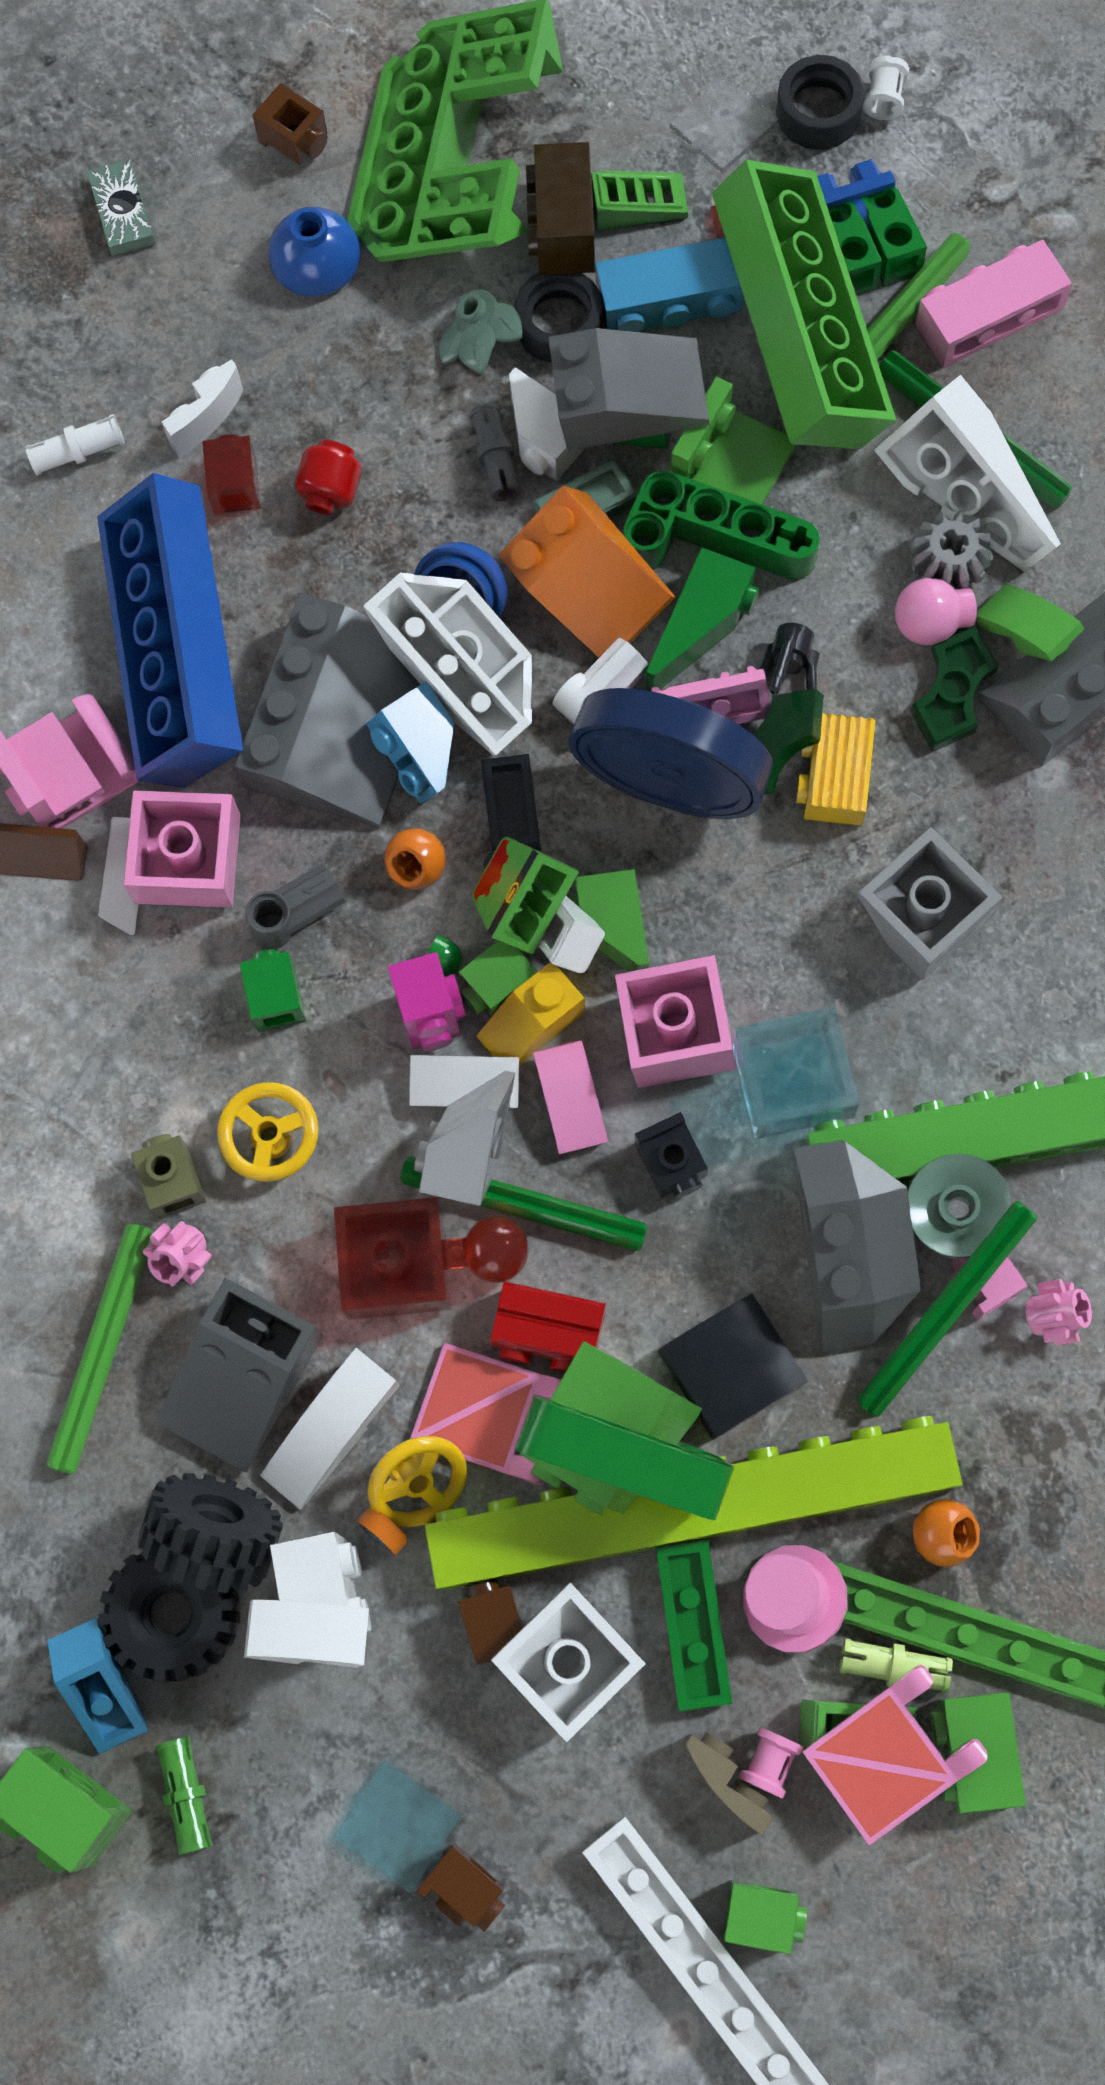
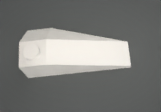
[874,375,1061,572]

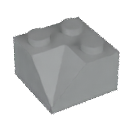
[858,827,1003,980]

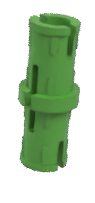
[156,1737,213,1856]

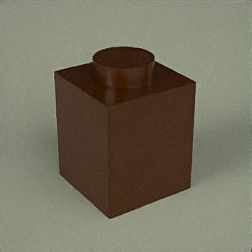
[458,1579,523,1666]

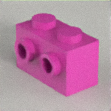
[387,952,466,1051]

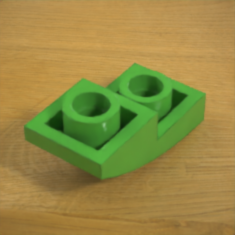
[976,584,1084,662]

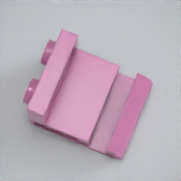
[0,694,139,828]

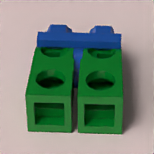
[817,159,927,295]

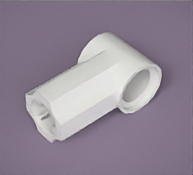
[553,637,649,725]

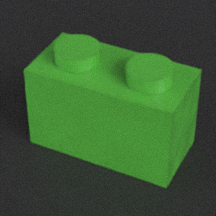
[931,1692,1026,1814]

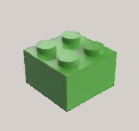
[0,1746,133,1874]

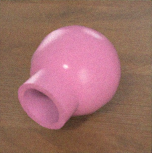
[895,578,977,646]

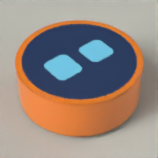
[356,1507,408,1556]

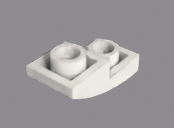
[161,359,243,458]
[409,1055,519,1108]
[244,1600,369,1668]

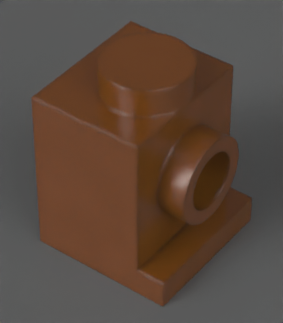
[252,83,328,165]
[417,1843,505,1932]

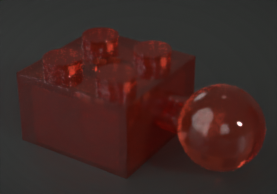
[334,1197,529,1320]

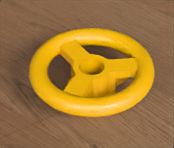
[217,1082,318,1182]
[367,1436,467,1528]

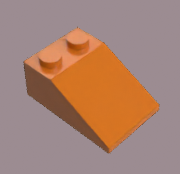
[498,486,676,658]

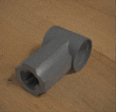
[245,864,345,949]

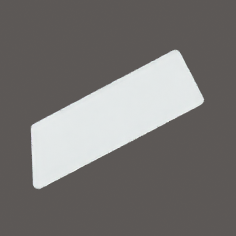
[98,817,139,935]

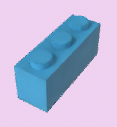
[595,237,744,332]

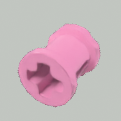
[738,1727,804,1799]

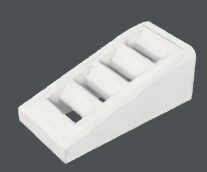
[538,896,605,973]

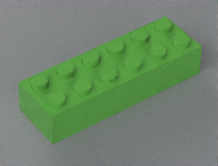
[712,159,897,450]

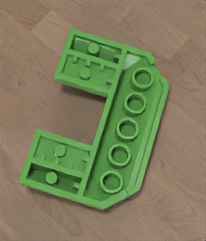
[347,0,563,263]

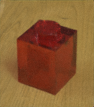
[202,434,261,514]

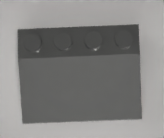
[235,593,421,828]

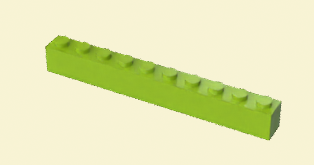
[425,1416,963,1591]

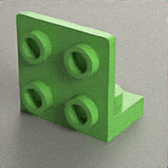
[671,376,796,505]

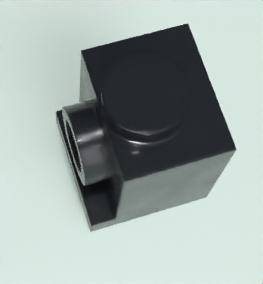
[634,1112,708,1199]

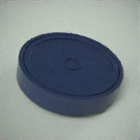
[569,688,773,819]

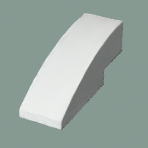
[260,1348,400,1510]

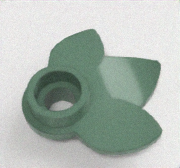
[439,289,522,374]

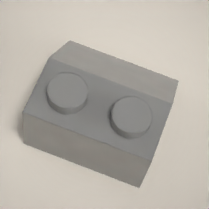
[414,1071,516,1206]

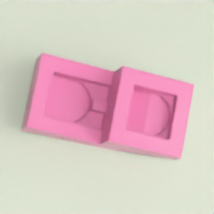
[533,1040,608,1154]

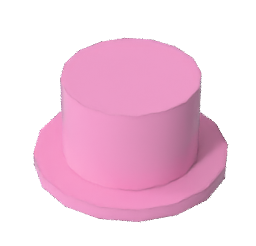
[743,1545,848,1653]

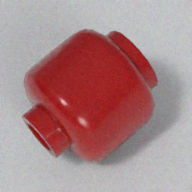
[294,439,362,515]

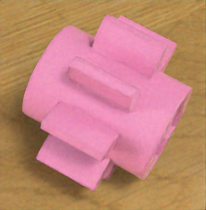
[143,1221,212,1287]
[1026,1279,1092,1346]

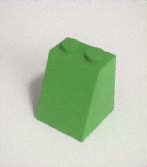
[519,1341,702,1515]

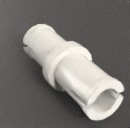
[25,414,125,475]

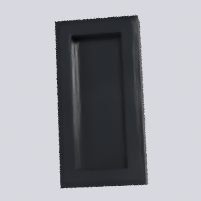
[481,754,541,851]

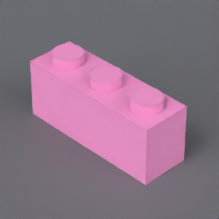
[915,240,1072,368]

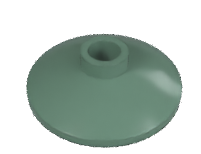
[908,1154,1012,1258]

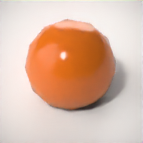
[383,828,446,890]
[912,1498,980,1568]

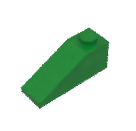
[646,547,760,691]

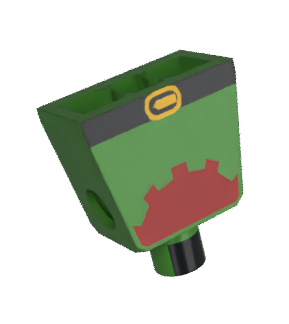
[472,836,579,955]

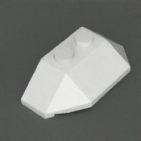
[362,573,532,756]

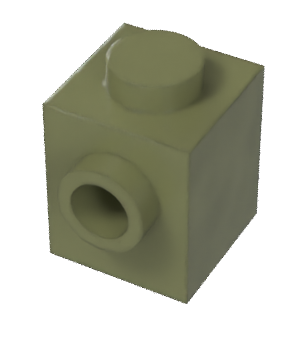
[131,1134,207,1219]

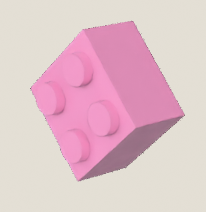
[124,791,241,908]
[615,955,737,1089]

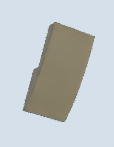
[685,1732,774,1836]

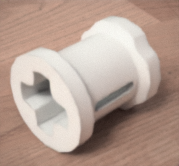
[863,55,909,120]

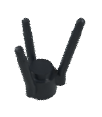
[738,622,820,727]

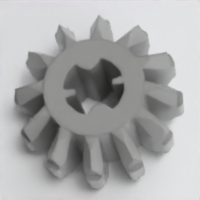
[910,510,993,589]

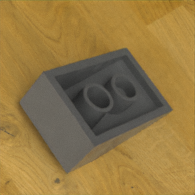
[548,328,710,451]

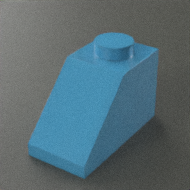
[47,1617,148,1754]

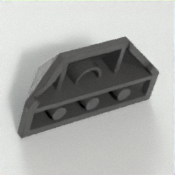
[792,1140,921,1353]

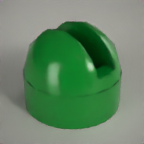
[428,934,462,977]

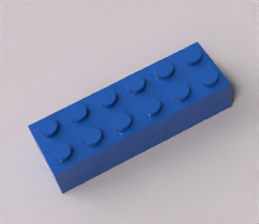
[97,473,243,788]

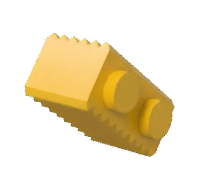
[796,713,876,826]

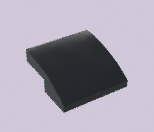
[658,1293,808,1440]

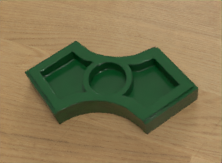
[910,626,998,752]
[752,689,824,794]

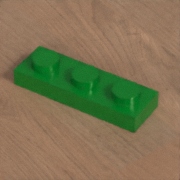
[655,1540,733,1711]

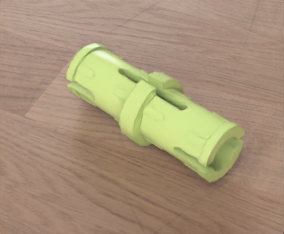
[839,1638,953,1693]

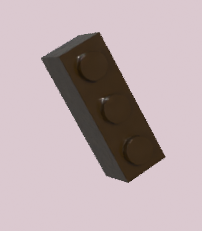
[526,142,595,275]

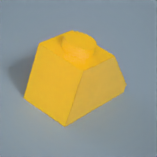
[476,962,585,1066]

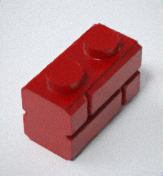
[490,1281,606,1374]

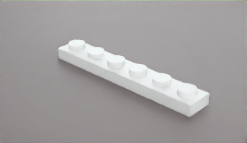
[582,1816,829,2085]

